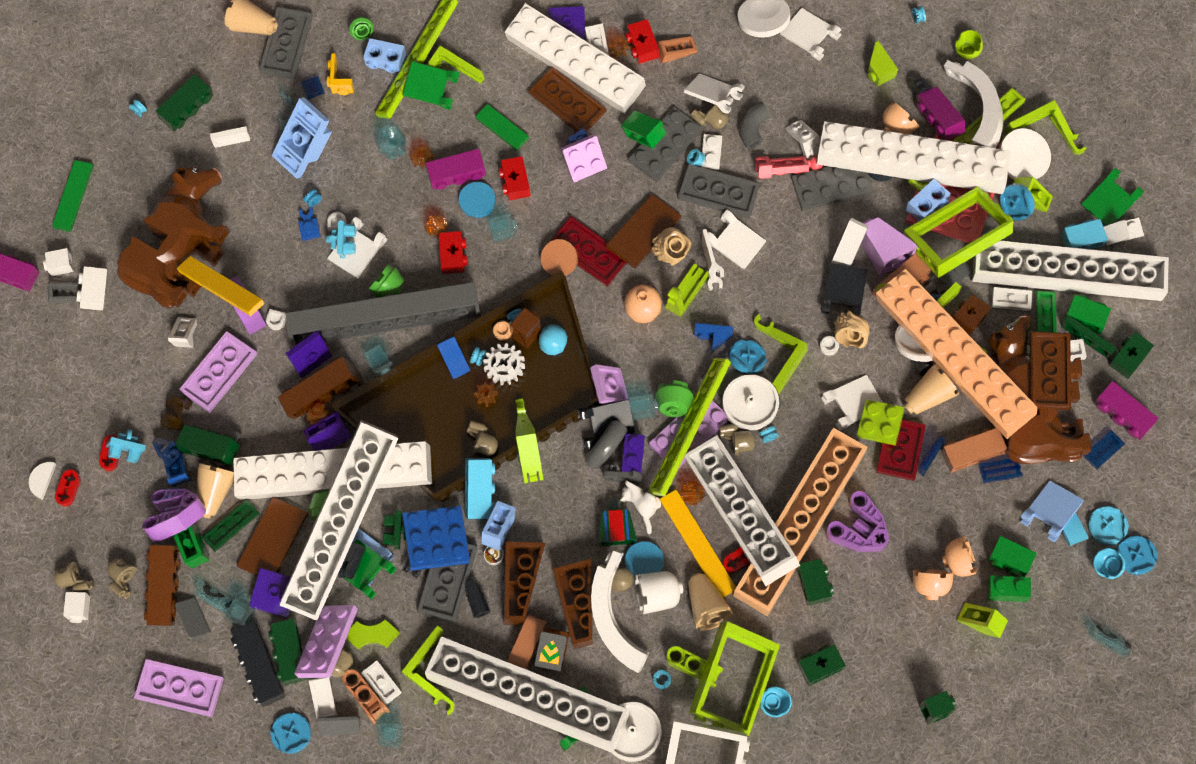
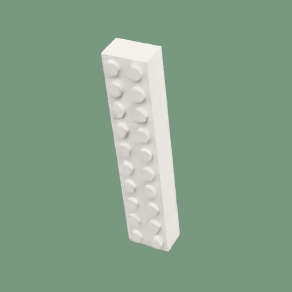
[817,121,1011,194]
[972,238,1169,301]
[280,420,398,620]
[234,441,432,500]
[425,636,628,753]

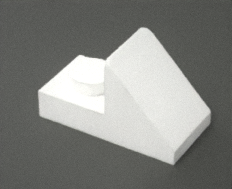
[1104,218,1144,246]
[168,317,197,348]

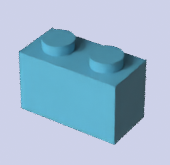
[1061,219,1108,250]

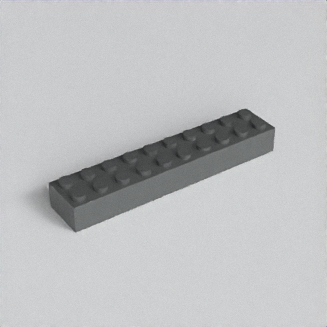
[285,281,481,347]

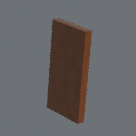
[528,67,607,133]
[606,195,682,269]
[1030,331,1071,410]
[237,497,308,576]

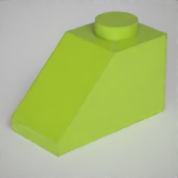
[867,41,898,87]
[1013,177,1053,212]
[957,603,1008,638]

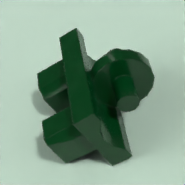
[383,511,406,550]

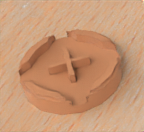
[541,239,578,276]

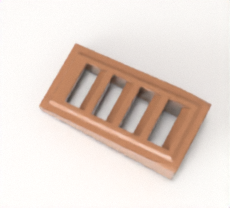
[657,36,698,63]

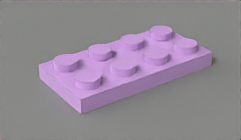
[179,331,257,413]
[649,400,729,468]
[294,605,358,678]
[134,659,224,717]

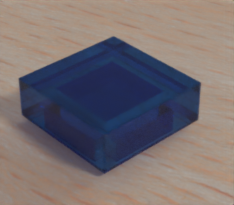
[301,76,325,100]

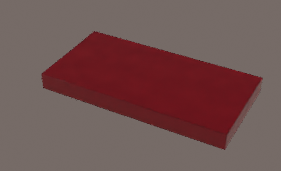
[549,216,627,287]

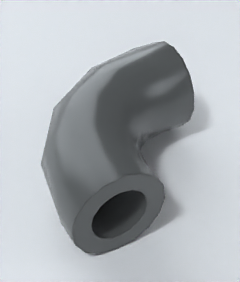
[740,102,770,150]
[585,421,627,469]

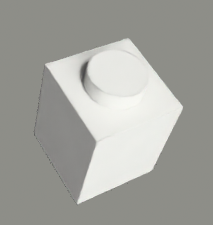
[43,248,74,276]
[63,592,90,623]

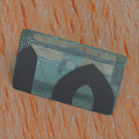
[194,585,237,617]
[1090,625,1132,658]

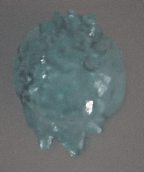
[376,125,406,160]

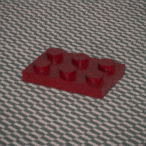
[876,420,926,481]

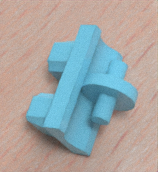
[326,221,357,258]
[106,429,146,463]

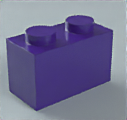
[303,411,351,451]
[622,434,645,474]

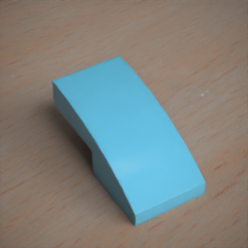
[1062,513,1088,546]

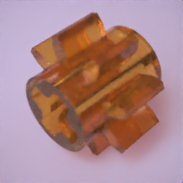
[607,35,631,59]
[410,145,434,169]
[424,214,449,237]
[474,381,498,407]
[307,403,330,425]
[680,481,705,505]

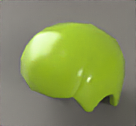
[955,30,983,60]

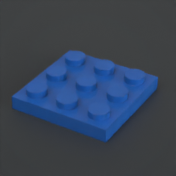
[402,506,470,571]

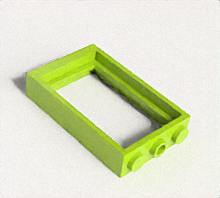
[904,187,1014,278]
[688,621,780,736]

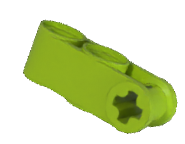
[665,646,724,688]

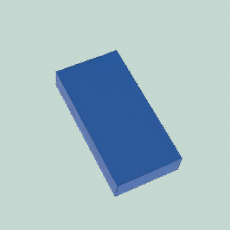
[436,336,470,379]

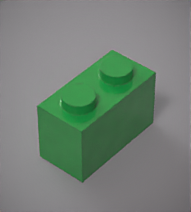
[621,110,666,149]
[1064,295,1111,334]
[174,524,210,569]
[988,536,1037,577]
[987,576,1031,602]

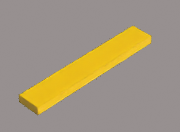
[177,256,264,316]
[660,490,736,598]

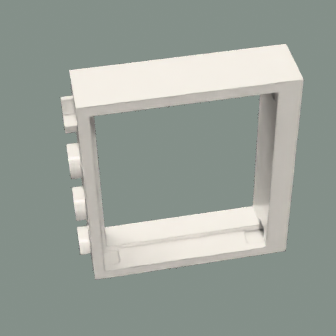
[666,718,750,764]

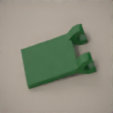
[403,61,460,110]
[1081,167,1144,226]
[343,539,397,600]

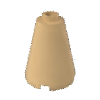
[225,0,278,35]
[904,364,959,415]
[197,463,234,519]
[688,573,733,631]

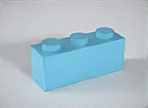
[465,458,495,519]

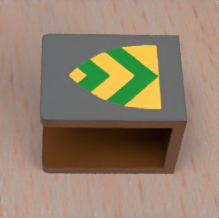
[535,627,569,671]

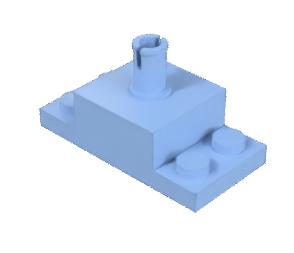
[272,97,332,179]

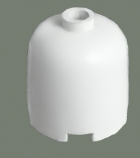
[635,571,683,614]

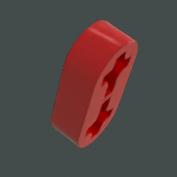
[99,434,119,472]
[55,470,81,507]
[723,547,751,574]

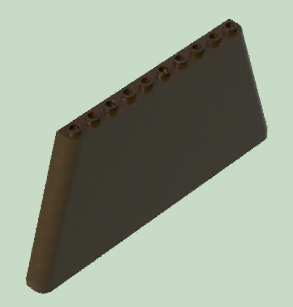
[331,270,601,502]

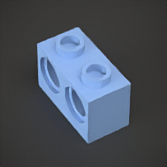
[363,38,406,73]
[906,179,951,222]
[482,501,516,551]

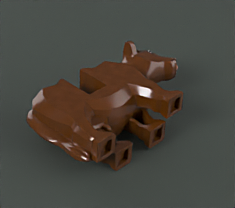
[117,167,230,308]
[988,316,1091,464]

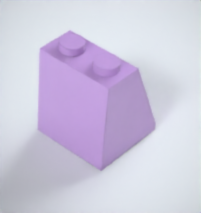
[861,217,917,276]

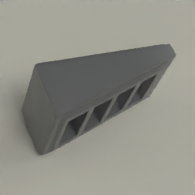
[48,282,82,305]

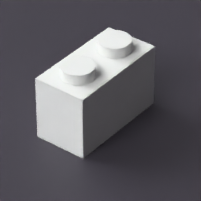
[77,266,107,310]

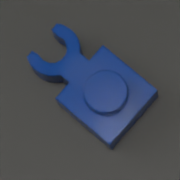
[298,207,321,241]

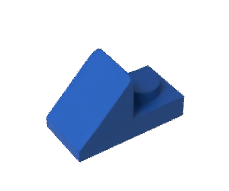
[694,323,733,352]
[165,452,191,487]

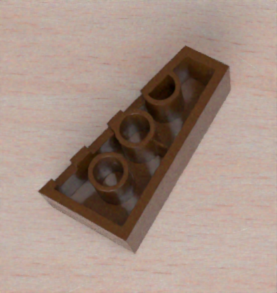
[278,357,365,420]
[503,542,545,625]
[144,545,181,626]
[553,559,593,650]

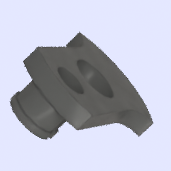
[604,465,643,483]

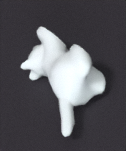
[620,480,661,534]

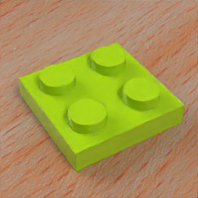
[857,399,905,445]

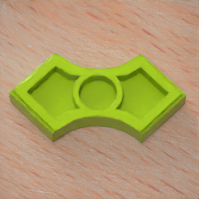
[346,620,400,650]

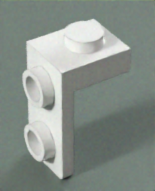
[786,120,820,160]

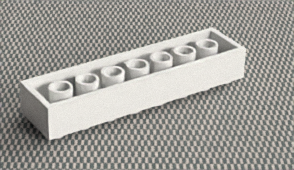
[505,3,646,114]
[685,435,800,586]

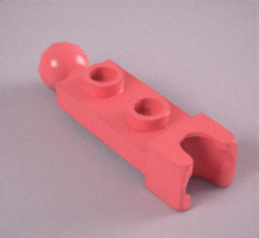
[755,156,823,179]

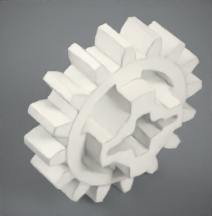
[483,343,525,385]

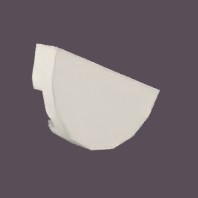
[28,462,56,500]

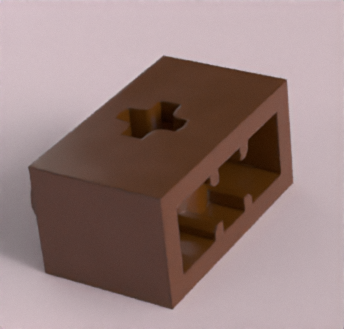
[950,294,991,336]
[510,308,541,349]

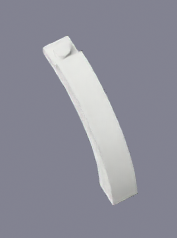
[944,60,1003,148]
[591,550,649,673]

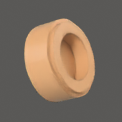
[493,321,512,341]

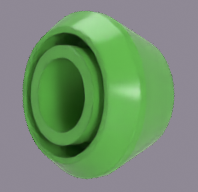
[349,17,374,40]

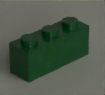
[155,74,213,132]
[175,425,240,467]
[268,618,309,685]

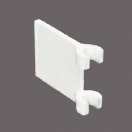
[780,8,841,61]
[684,73,745,114]
[708,210,766,269]
[327,217,388,279]
[702,229,724,291]
[821,375,883,431]

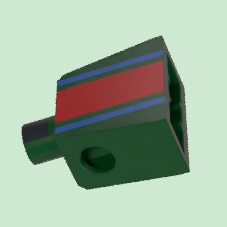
[599,500,637,547]

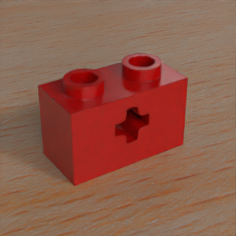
[625,19,659,64]
[498,156,531,201]
[439,231,468,274]

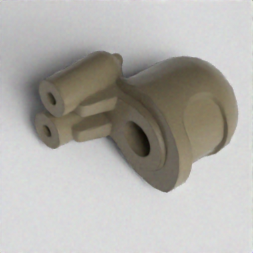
[690,105,729,129]
[466,420,498,456]
[719,424,756,456]
[107,558,137,599]
[54,562,95,592]
[611,568,634,592]
[331,647,353,678]

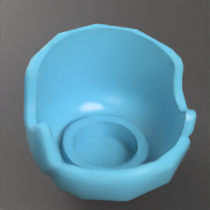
[538,324,568,355]
[1093,548,1126,579]
[760,686,792,717]

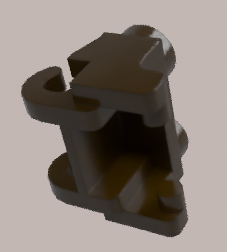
[160,396,193,431]

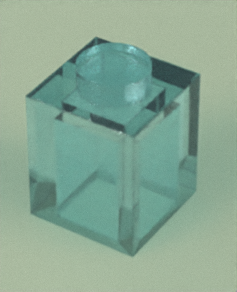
[488,213,518,243]
[629,394,658,421]
[225,599,255,627]
[378,723,404,749]

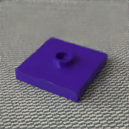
[549,6,586,41]
[285,331,332,378]
[248,568,290,618]

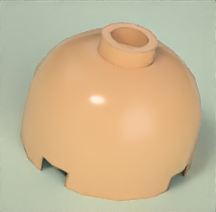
[882,102,919,135]
[624,284,662,323]
[942,536,977,577]
[913,569,953,600]

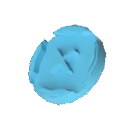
[1088,506,1129,545]

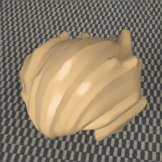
[652,227,692,266]
[834,311,870,348]

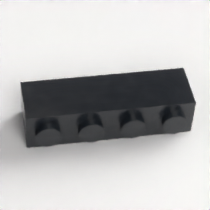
[231,621,285,707]

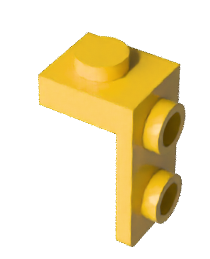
[327,53,354,95]

